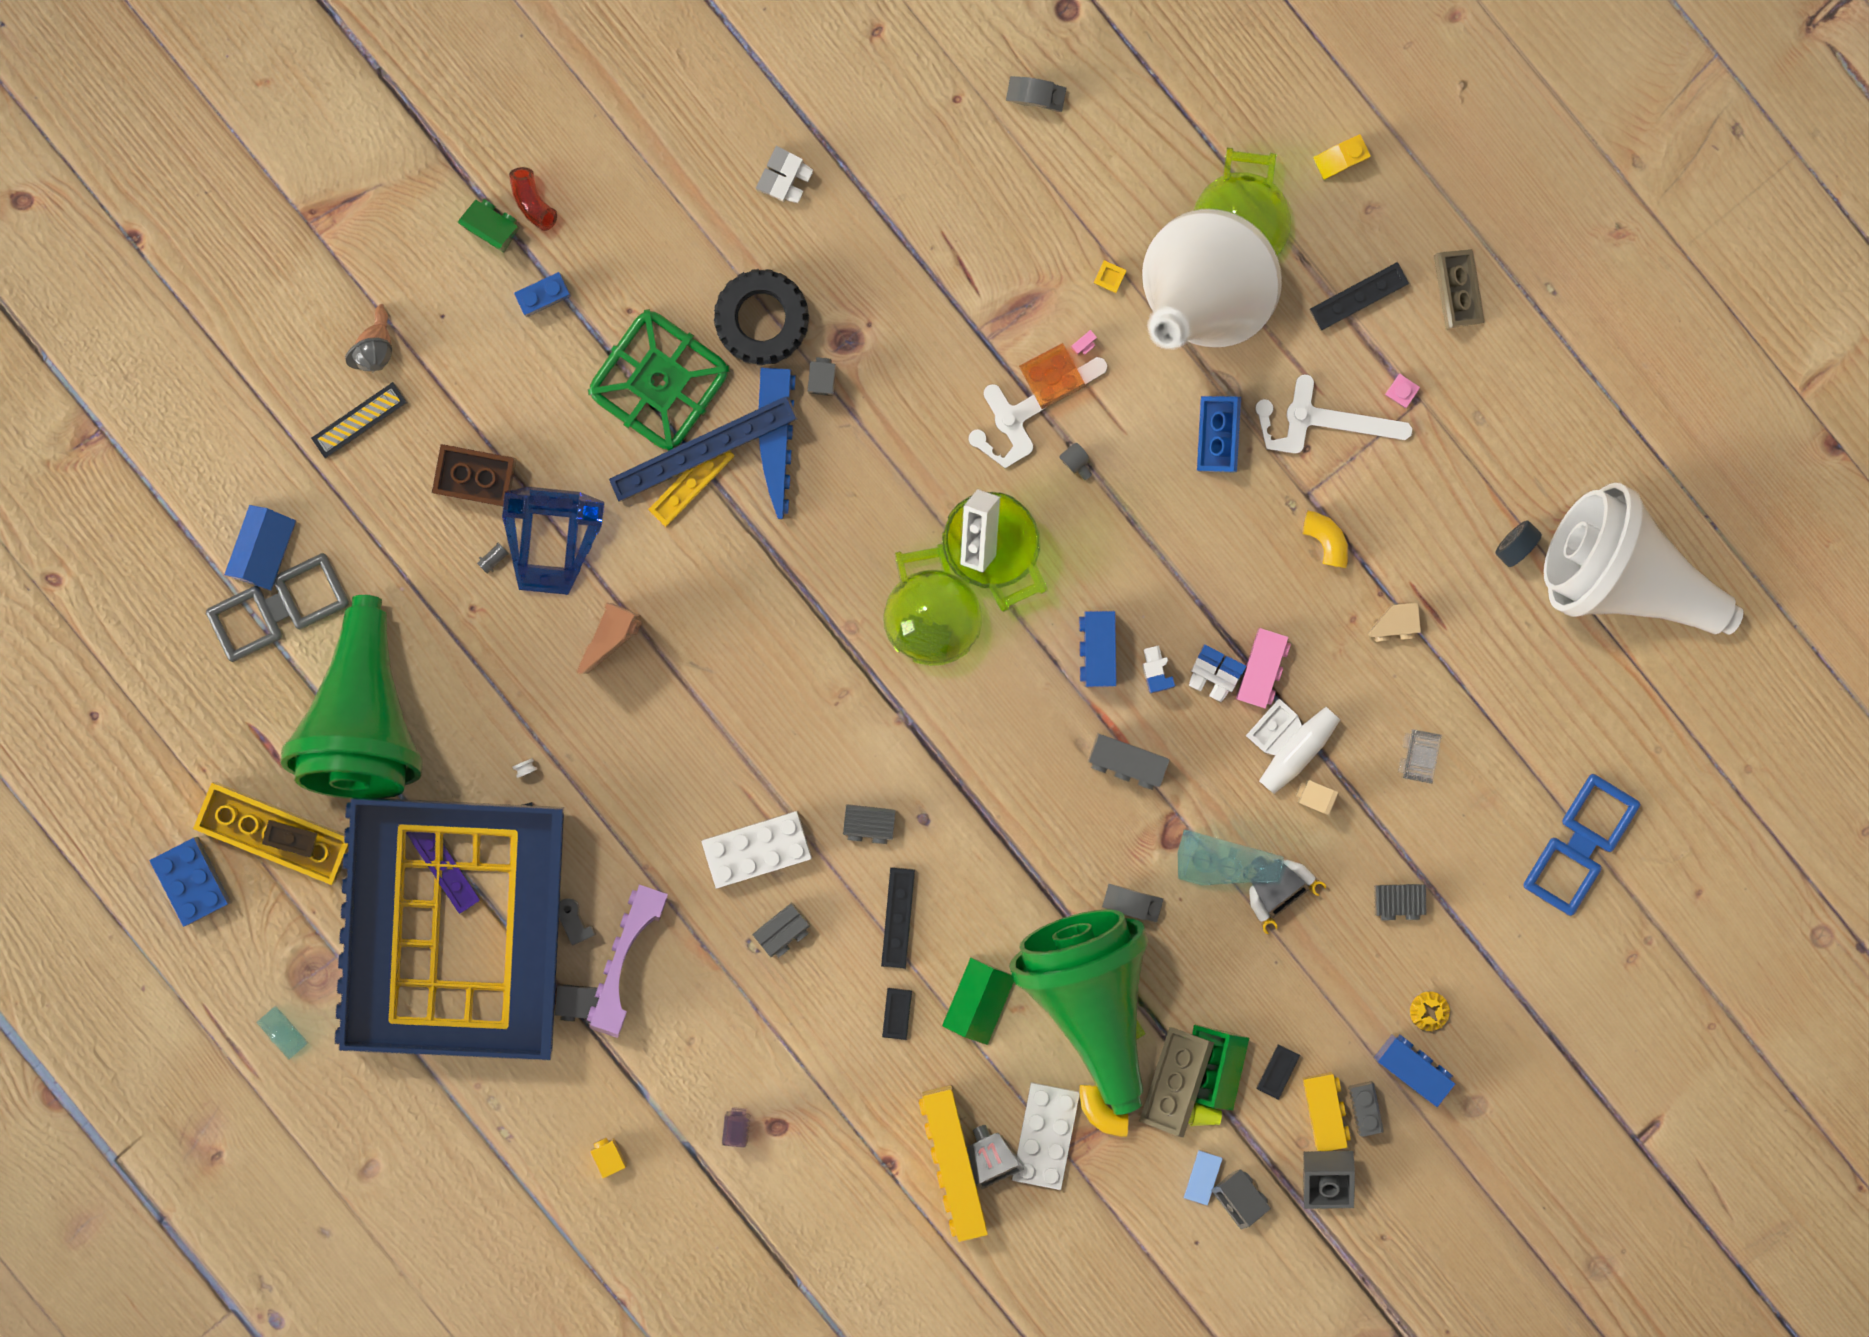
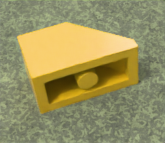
[1313,134,1371,180]

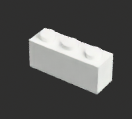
[960,489,1000,572]

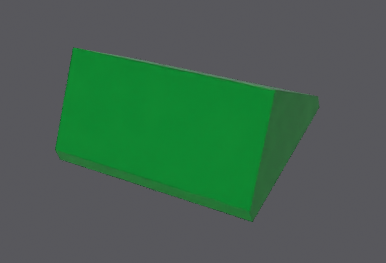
[942,957,1014,1045]

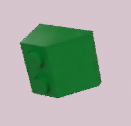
[457,199,520,253]

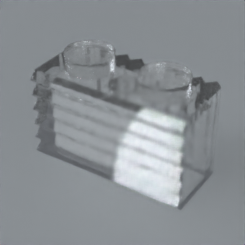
[1398,729,1442,784]

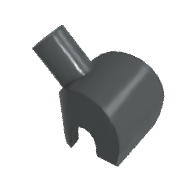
[1060,443,1092,480]

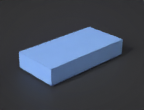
[1184,1150,1222,1206]

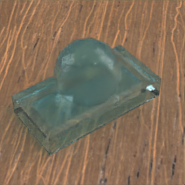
[256,1006,308,1060]

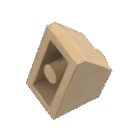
[1296,779,1338,815]

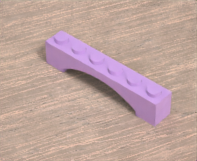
[587,885,668,1038]

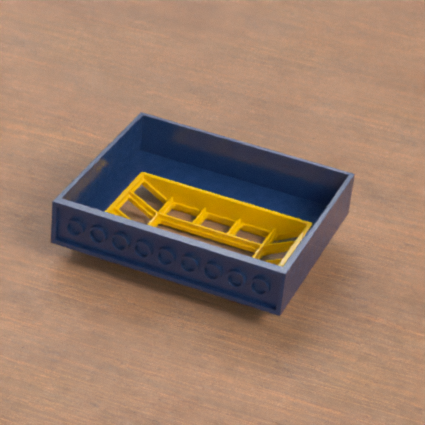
[335,797,564,1060]

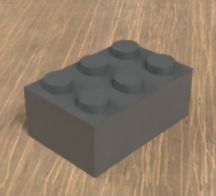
[1088,733,1170,790]

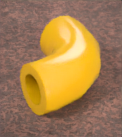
[1302,510,1348,568]
[1079,1085,1128,1137]

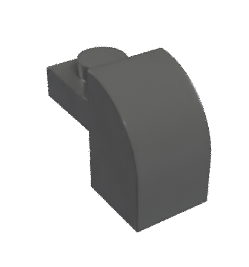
[1006,76,1067,112]
[1102,884,1164,922]

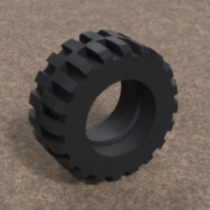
[714,269,809,365]

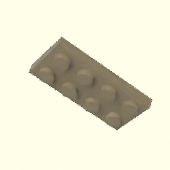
[1139,1027,1214,1138]

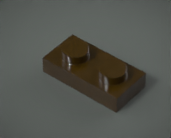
[262,820,318,857]

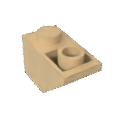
[1369,603,1421,642]

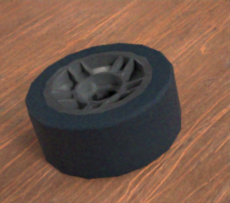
[1495,520,1542,567]

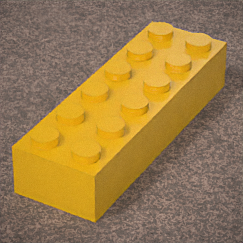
[193,782,349,885]
[919,1085,988,1242]

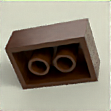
[432,444,517,508]

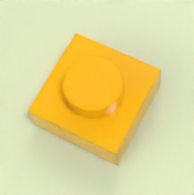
[1094,260,1126,293]

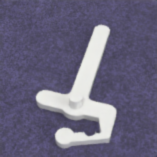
[969,357,1107,468]
[1255,375,1412,454]

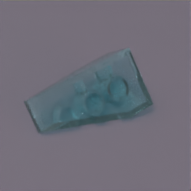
[1177,829,1285,885]

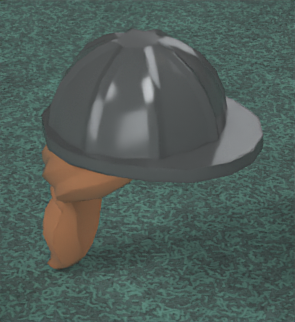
[345,304,392,373]

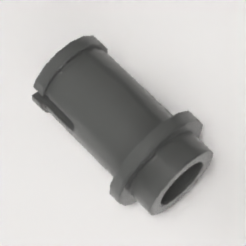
[477,543,509,574]

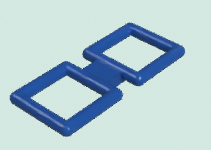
[1523,774,1641,916]

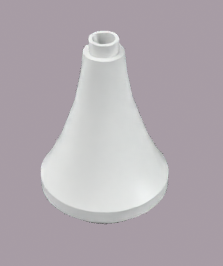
[1142,209,1282,349]
[1544,483,1743,635]

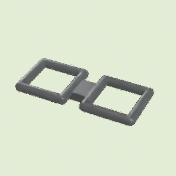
[206,553,349,662]

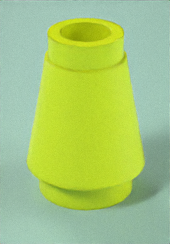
[1188,1102,1222,1126]

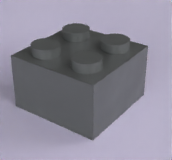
[1303,1151,1355,1209]

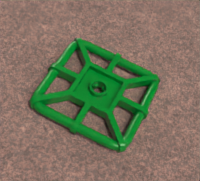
[587,309,730,451]

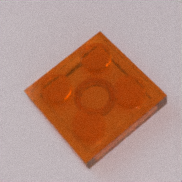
[1019,343,1086,409]

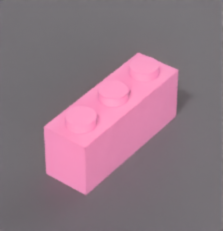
[1236,628,1291,708]

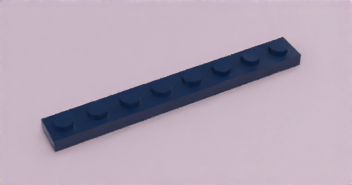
[609,396,798,502]

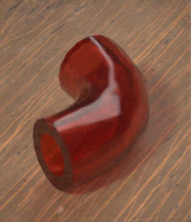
[509,167,557,231]

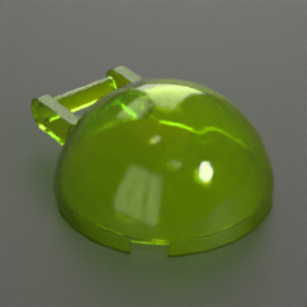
[1194,147,1291,256]
[942,492,1048,612]
[883,543,982,666]

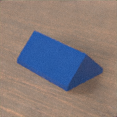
[1197,396,1241,473]
[224,505,296,591]

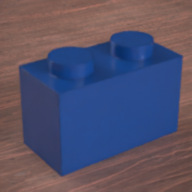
[514,272,571,317]

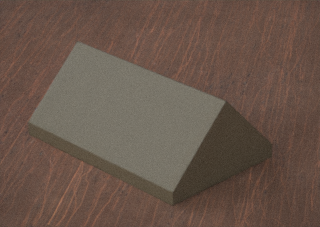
[1434,249,1484,329]

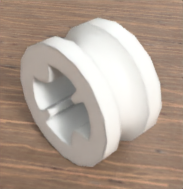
[512,758,537,778]

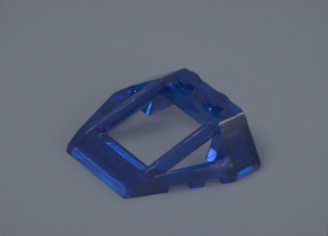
[502,487,604,595]

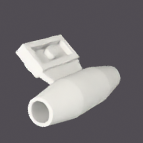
[1246,699,1340,794]

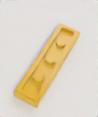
[648,451,735,527]

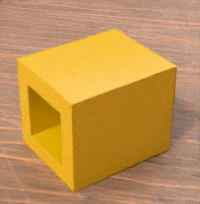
[590,1137,627,1178]

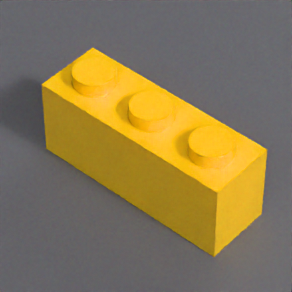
[1302,1072,1351,1151]

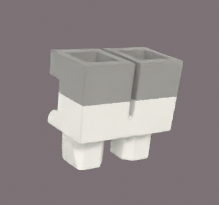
[756,146,813,203]

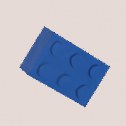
[1079,611,1116,687]
[149,837,232,927]
[1374,1034,1455,1107]

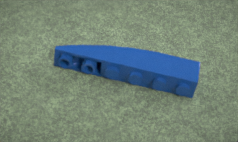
[758,368,796,519]

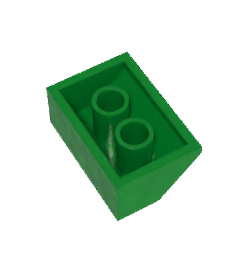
[1192,1024,1250,1111]

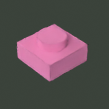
[1071,330,1097,355]
[1385,374,1420,408]

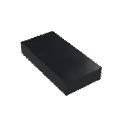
[882,987,912,1040]
[1256,1044,1300,1100]

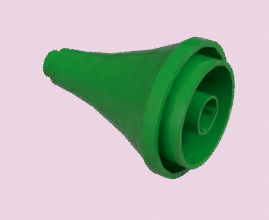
[280,595,423,799]
[1009,909,1148,1115]

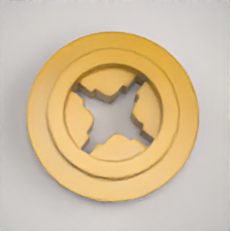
[1410,991,1450,1031]

